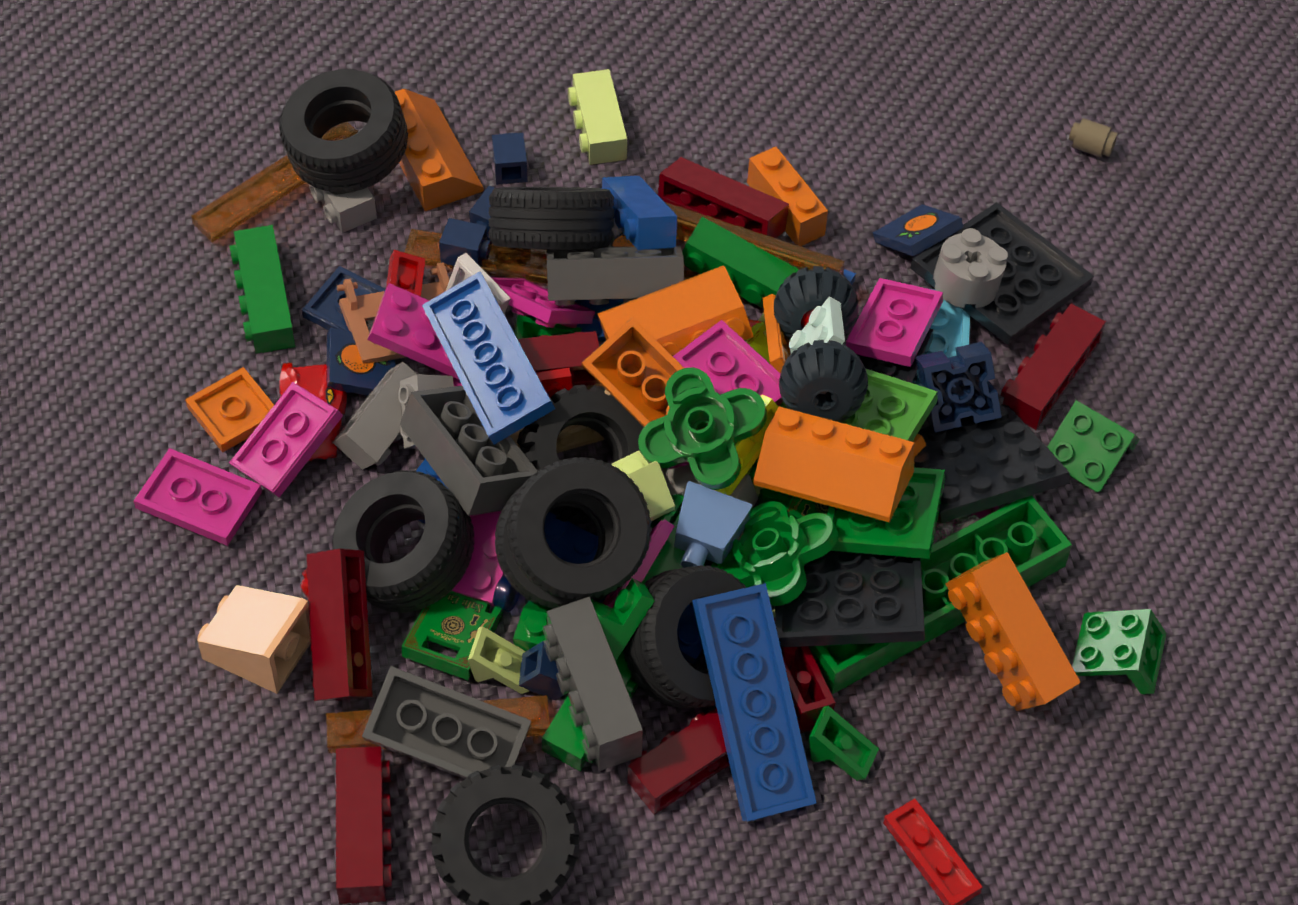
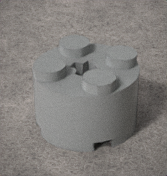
[933,228,1008,308]

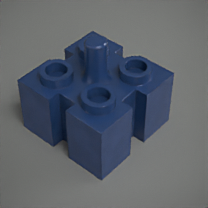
[915,342,1002,432]

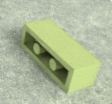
[568,69,627,165]

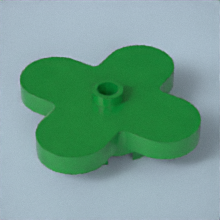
[638,368,767,490]
[711,501,838,606]

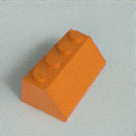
[395,88,484,211]
[597,265,754,356]
[582,317,705,430]
[753,406,914,522]

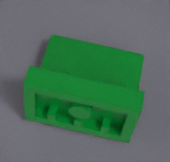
[1047,400,1140,493]
[1072,609,1167,694]

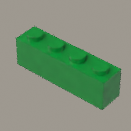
[682,217,799,309]
[229,225,295,354]

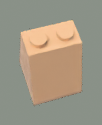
[197,585,311,694]

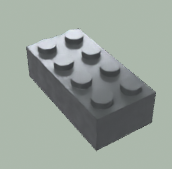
[547,245,684,306]
[400,386,537,516]
[543,597,643,771]
[362,666,531,779]

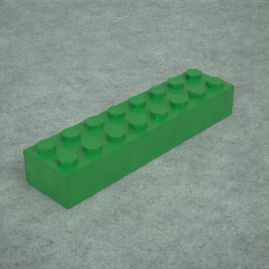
[808,495,1072,694]

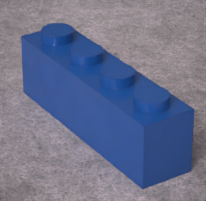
[600,175,677,250]

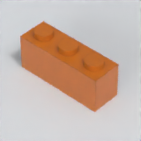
[747,146,828,247]

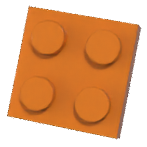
[185,367,274,453]

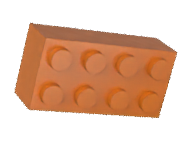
[945,552,1081,711]

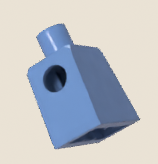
[674,481,753,568]

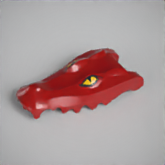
[279,363,347,461]

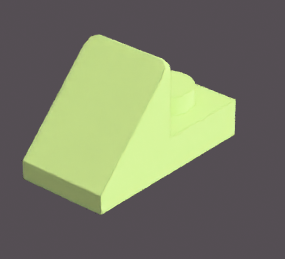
[611,451,675,521]
[468,626,530,694]

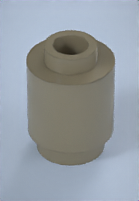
[1069,118,1118,157]

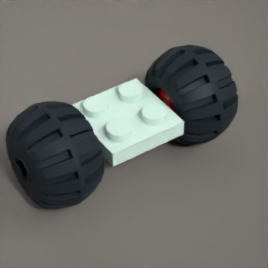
[774,266,868,423]

